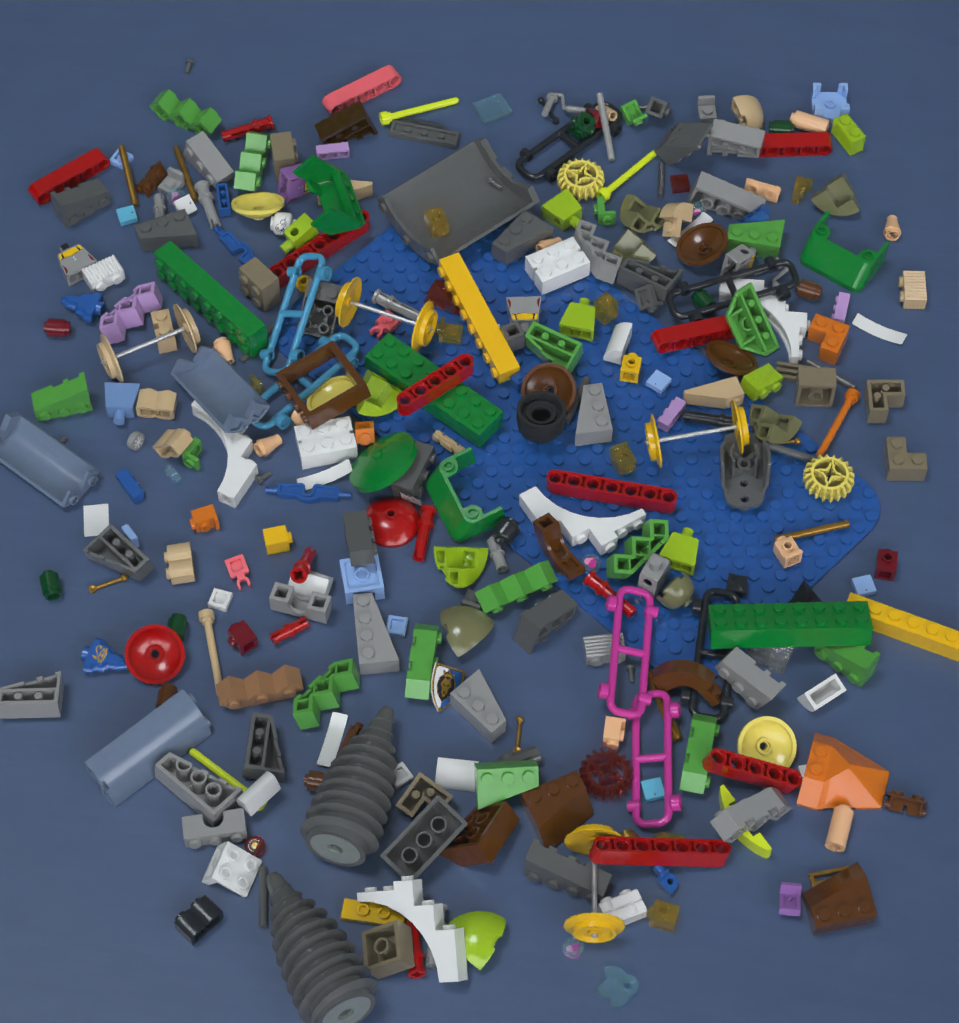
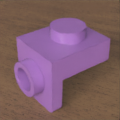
[779,882,802,917]

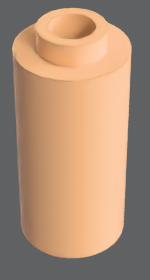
[790,110,830,132]
[825,804,854,852]

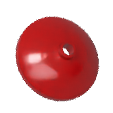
[366,497,420,548]
[125,624,185,684]

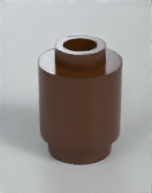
[795,279,823,301]
[155,684,178,708]
[304,770,326,792]

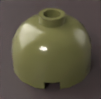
[656,570,694,609]

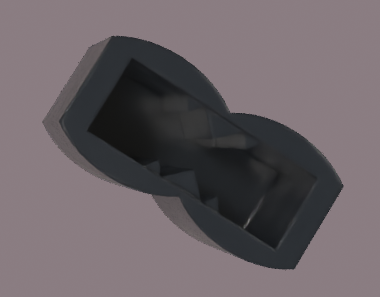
[174,895,224,945]

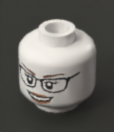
[270,212,296,236]

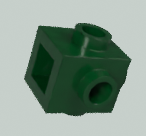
[568,111,596,141]

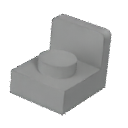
[697,95,717,123]
[158,167,185,197]

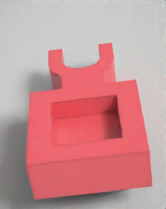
[369,310,401,341]
[224,554,251,591]

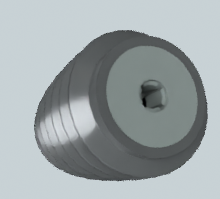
[300,706,397,867]
[266,871,378,1023]

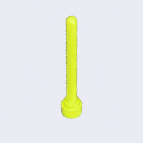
[379,97,459,126]
[595,150,657,203]
[189,748,268,811]

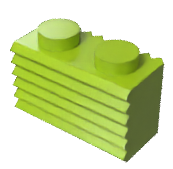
[831,113,866,156]
[740,363,784,401]

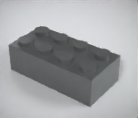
[380,795,468,879]

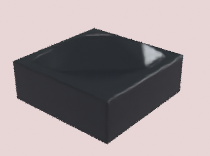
[726,573,748,597]

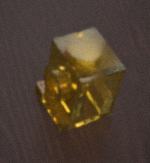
[609,441,637,475]

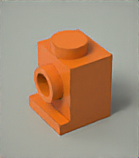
[355,421,375,446]
[189,504,220,533]

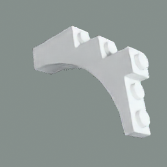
[719,278,810,364]
[191,400,258,508]
[519,486,646,555]
[357,875,468,983]

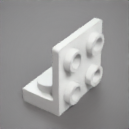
[201,841,262,897]

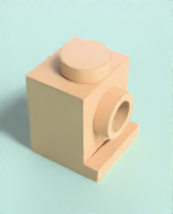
[773,536,803,569]
[602,716,626,750]

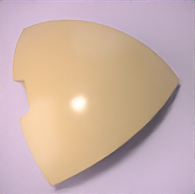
[731,95,764,130]

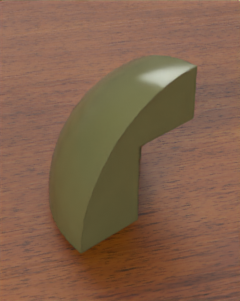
[811,172,860,216]
[620,194,664,233]
[609,228,656,266]
[749,404,802,444]
[440,606,495,657]

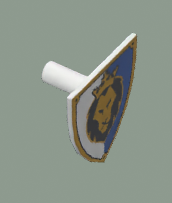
[431,662,465,712]

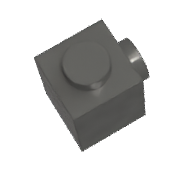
[645,96,671,120]
[500,321,525,352]

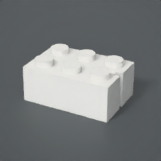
[525,237,590,295]
[294,416,358,470]

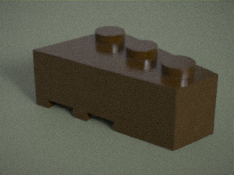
[314,101,378,145]

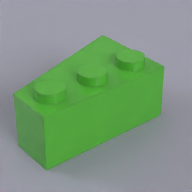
[725,220,785,258]
[525,321,583,373]
[31,372,92,422]
[814,645,881,688]
[474,760,539,810]

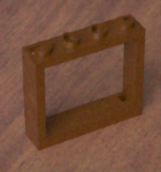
[275,340,371,430]

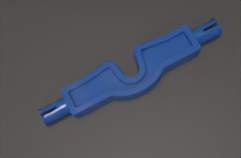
[214,226,255,265]
[265,483,352,504]

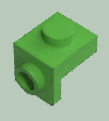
[619,99,648,126]
[593,197,616,225]
[182,437,202,471]

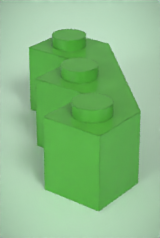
[149,89,222,135]
[234,131,271,191]
[606,519,669,580]
[475,560,558,615]
[405,623,442,700]
[293,658,360,730]
[679,713,720,794]

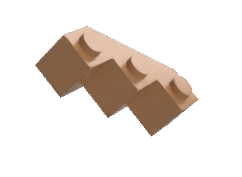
[216,665,304,710]

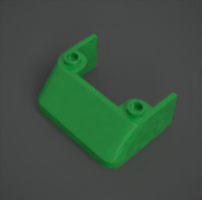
[293,155,365,235]
[800,210,890,293]
[426,447,506,543]

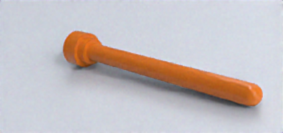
[816,388,861,457]

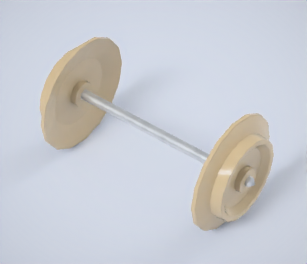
[96,304,201,383]

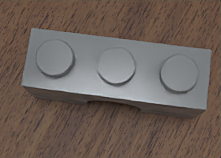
[269,582,333,624]
[182,808,248,849]

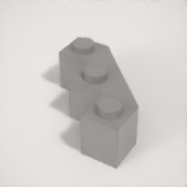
[574,219,622,284]
[710,787,792,843]

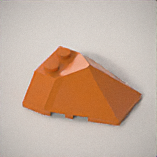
[796,733,890,810]

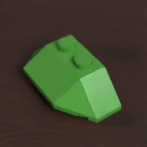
[725,282,780,356]

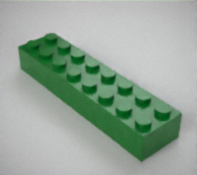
[154,241,268,359]
[364,333,503,448]
[707,601,873,649]

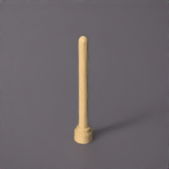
[198,609,222,696]

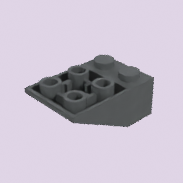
[654,122,713,166]
[296,279,343,338]

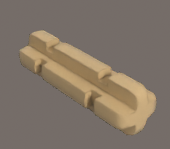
[432,430,465,454]

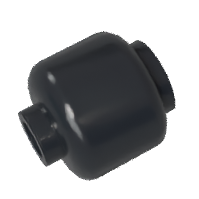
[492,516,520,546]

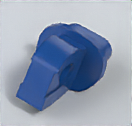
[651,866,679,896]

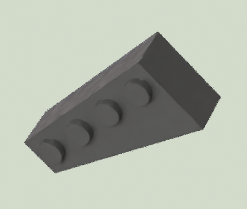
[524,838,612,903]

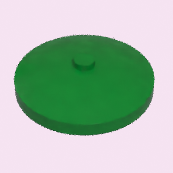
[349,432,418,493]

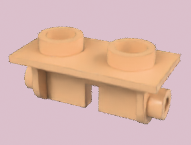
[744,178,781,203]

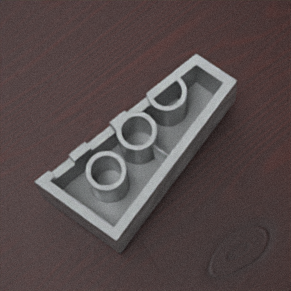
[353,593,400,675]

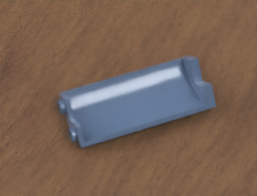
[171,346,270,433]
[0,411,100,508]
[85,689,212,807]

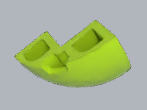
[356,369,402,417]
[434,546,488,588]
[447,911,506,970]

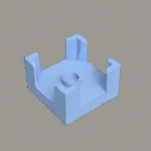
[811,83,850,123]
[339,554,385,605]

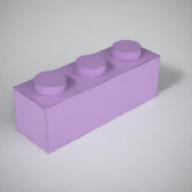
[316,142,350,160]
[831,292,850,323]
[657,397,686,432]

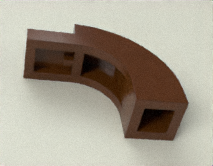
[532,513,586,581]
[650,659,722,707]

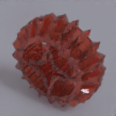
[579,747,634,802]

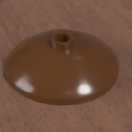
[676,223,729,266]
[705,340,758,376]
[521,363,577,412]

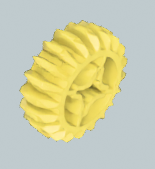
[557,157,605,201]
[803,454,855,503]

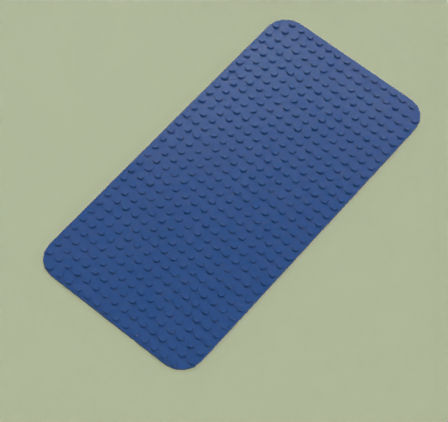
[275,214,881,678]

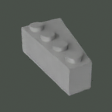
[686,171,766,220]
[155,752,243,827]

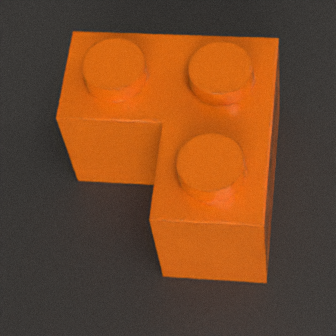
[807,314,850,366]

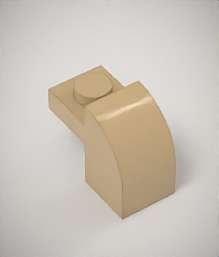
[659,202,694,238]

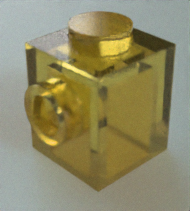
[424,206,449,238]
[593,292,619,325]
[646,899,680,933]

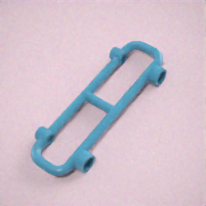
[260,253,332,376]
[251,332,360,430]

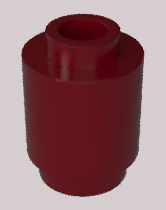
[44,318,71,337]

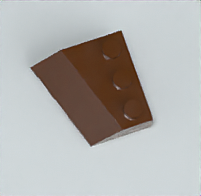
[520,770,594,848]
[439,801,519,867]
[802,862,878,934]

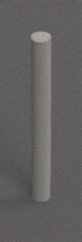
[596,93,615,161]

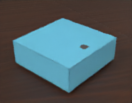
[116,205,138,226]
[640,777,664,802]

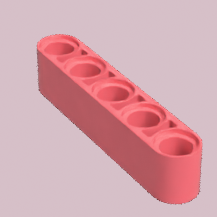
[322,65,402,116]

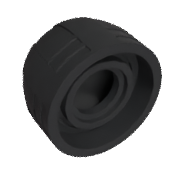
[516,391,566,444]

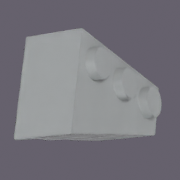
[183,131,234,189]
[714,647,786,711]

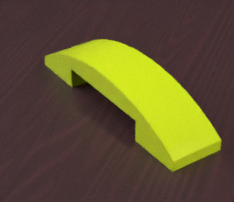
[719,784,772,859]

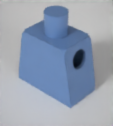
[104,382,141,425]

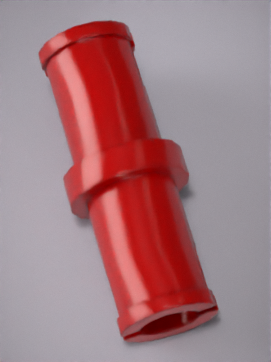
[269,616,310,645]

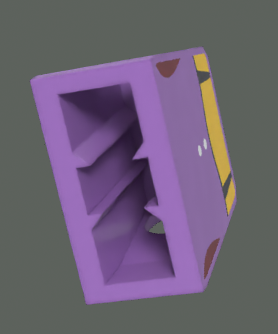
[277,163,309,204]

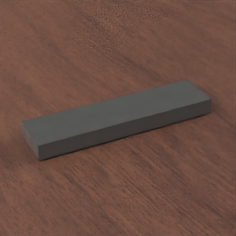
[389,120,460,149]

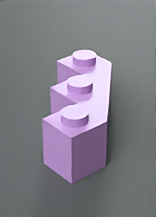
[99,281,163,344]

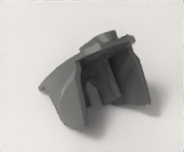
[719,432,771,511]

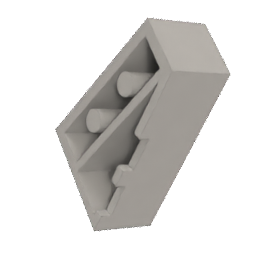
[707,119,765,158]
[575,383,613,447]
[450,669,506,744]
[0,671,64,719]

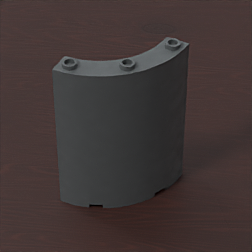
[377,138,540,265]

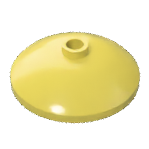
[231,192,285,220]
[307,376,354,412]
[737,716,797,777]

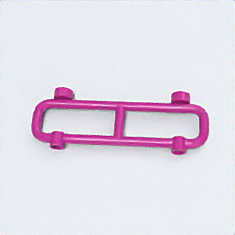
[597,586,659,718]
[627,690,682,828]

